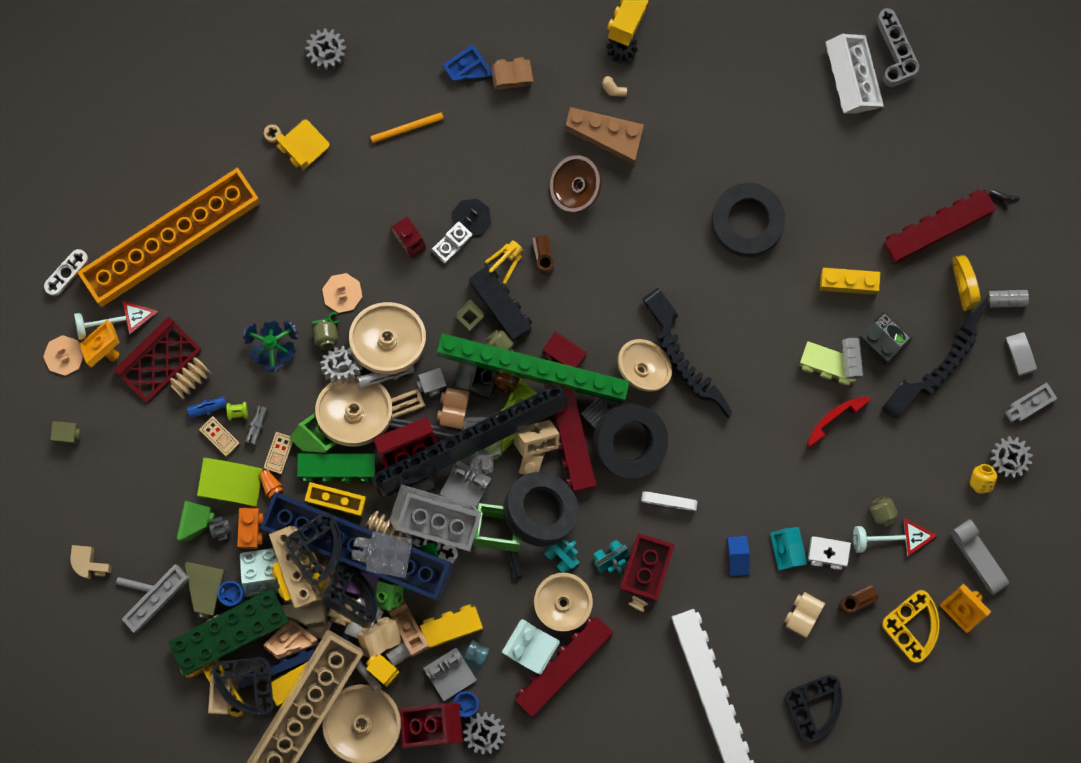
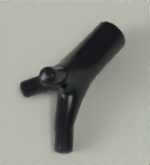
[989,189,1020,209]

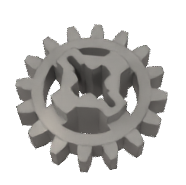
[305,28,347,70]
[320,346,363,385]
[990,436,1033,479]
[463,712,506,755]

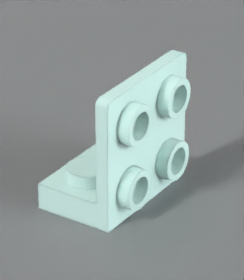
[240,548,280,597]
[502,619,560,675]

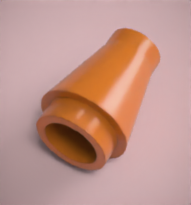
[259,470,284,499]

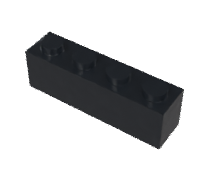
[469,266,532,342]

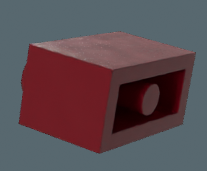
[542,331,587,368]

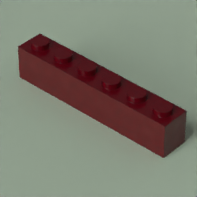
[883,189,996,264]
[544,385,596,493]
[515,616,613,717]

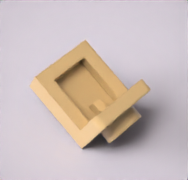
[519,452,545,475]

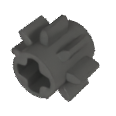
[209,517,232,541]

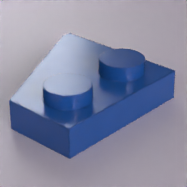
[442,44,492,81]

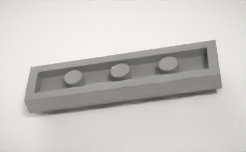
[122,564,190,633]

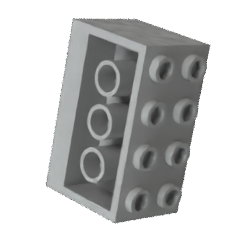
[389,484,482,551]

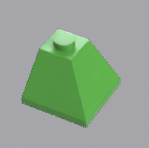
[290,413,337,453]
[177,501,215,544]

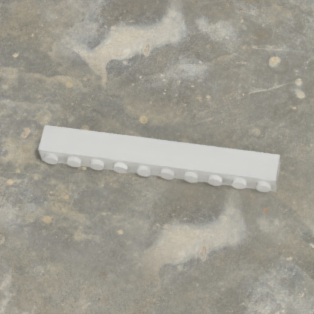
[671,609,754,763]

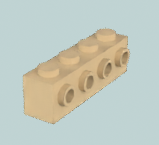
[269,526,322,608]

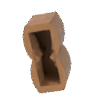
[491,57,534,89]
[437,388,470,430]

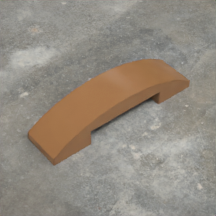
[388,599,430,657]

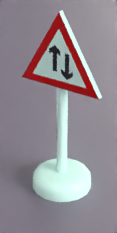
[74,301,158,340]
[853,518,937,556]

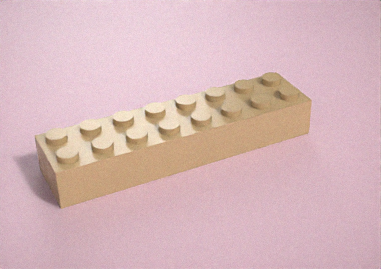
[247,630,363,763]

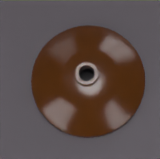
[550,155,602,212]

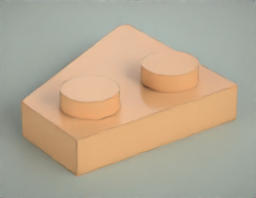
[263,621,318,659]

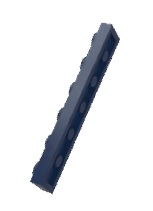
[238,634,350,689]

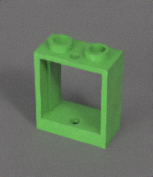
[473,503,525,552]

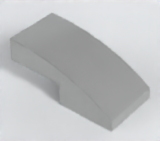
[1006,332,1037,376]

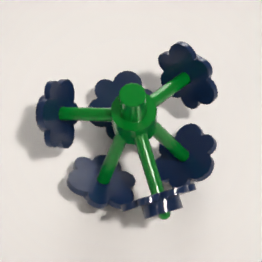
[243,320,298,373]

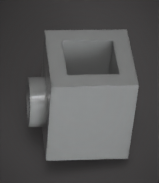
[416,368,447,397]

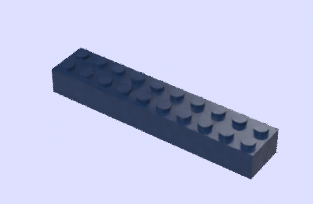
[260,492,455,600]

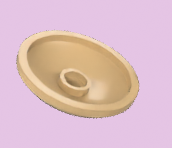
[617,339,672,392]
[534,573,593,632]

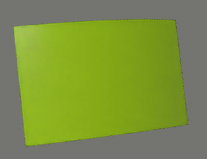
[197,458,263,507]

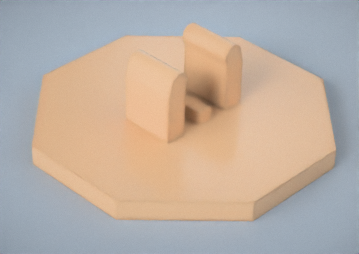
[322,273,363,313]
[43,335,84,376]

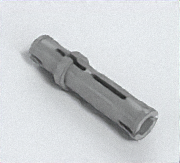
[356,366,414,389]

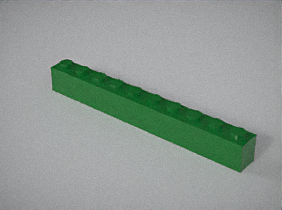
[436,333,630,404]

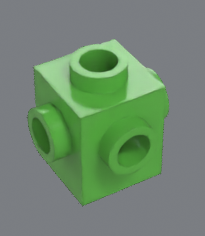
[374,580,404,611]

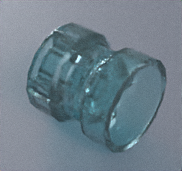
[464,640,490,666]

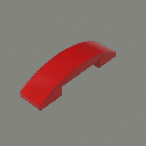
[806,397,871,449]

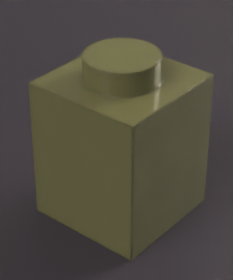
[456,300,484,330]
[50,421,81,445]

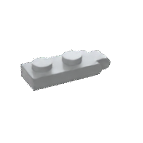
[1005,382,1057,422]

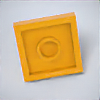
[79,319,120,367]
[939,583,991,633]

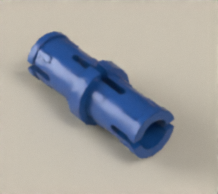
[187,396,227,419]

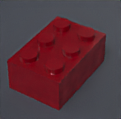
[373,417,438,468]
[620,533,675,602]
[399,703,462,748]

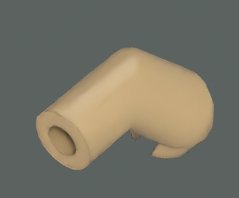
[602,76,627,97]

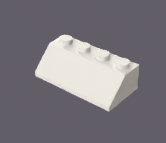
[826,34,884,114]

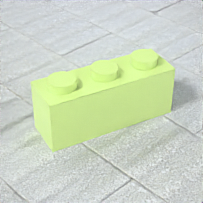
[799,342,856,386]

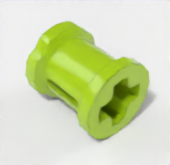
[227,402,248,420]

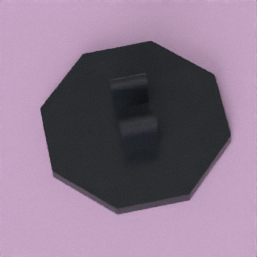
[452,199,491,237]

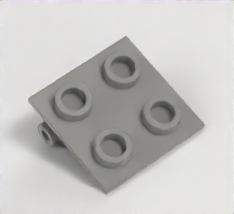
[440,461,492,507]
[423,648,477,701]

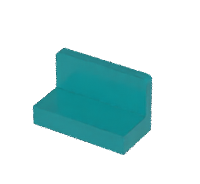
[770,527,807,571]

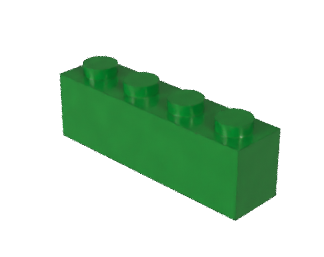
[297,454,376,483]

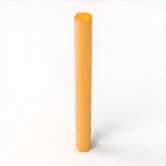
[370,112,444,143]

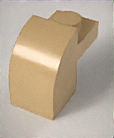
[71,545,112,580]

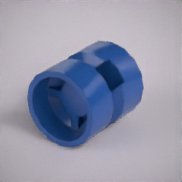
[217,581,245,608]
[453,691,479,718]

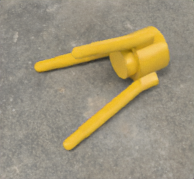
[485,240,523,284]

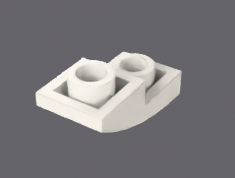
[431,222,472,264]

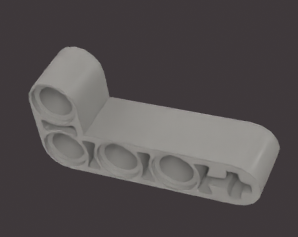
[877,8,919,87]
[950,519,1010,595]

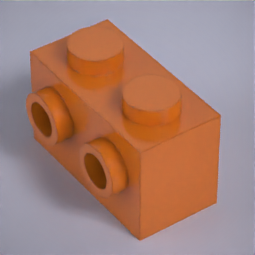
[237,508,264,550]

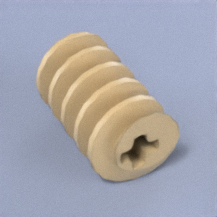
[170,357,212,399]
[365,511,406,542]

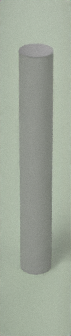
[116,577,173,598]
[356,660,382,692]

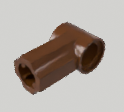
[532,235,554,275]
[839,585,879,614]

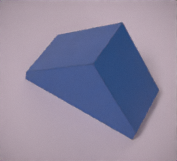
[727,536,750,576]

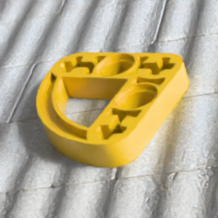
[952,255,981,311]
[882,590,939,663]

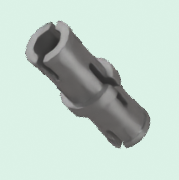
[245,405,268,445]

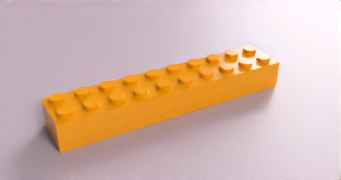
[77,167,261,308]

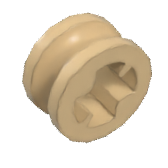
[264,124,281,143]
[628,596,648,612]

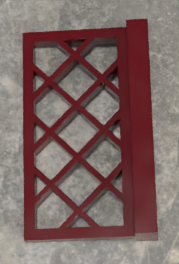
[114,316,201,403]

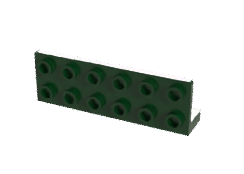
[168,588,289,676]

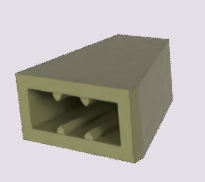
[185,562,226,619]

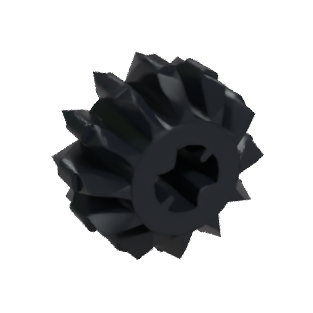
[606,39,638,64]

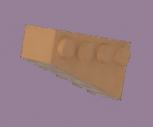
[566,107,644,166]

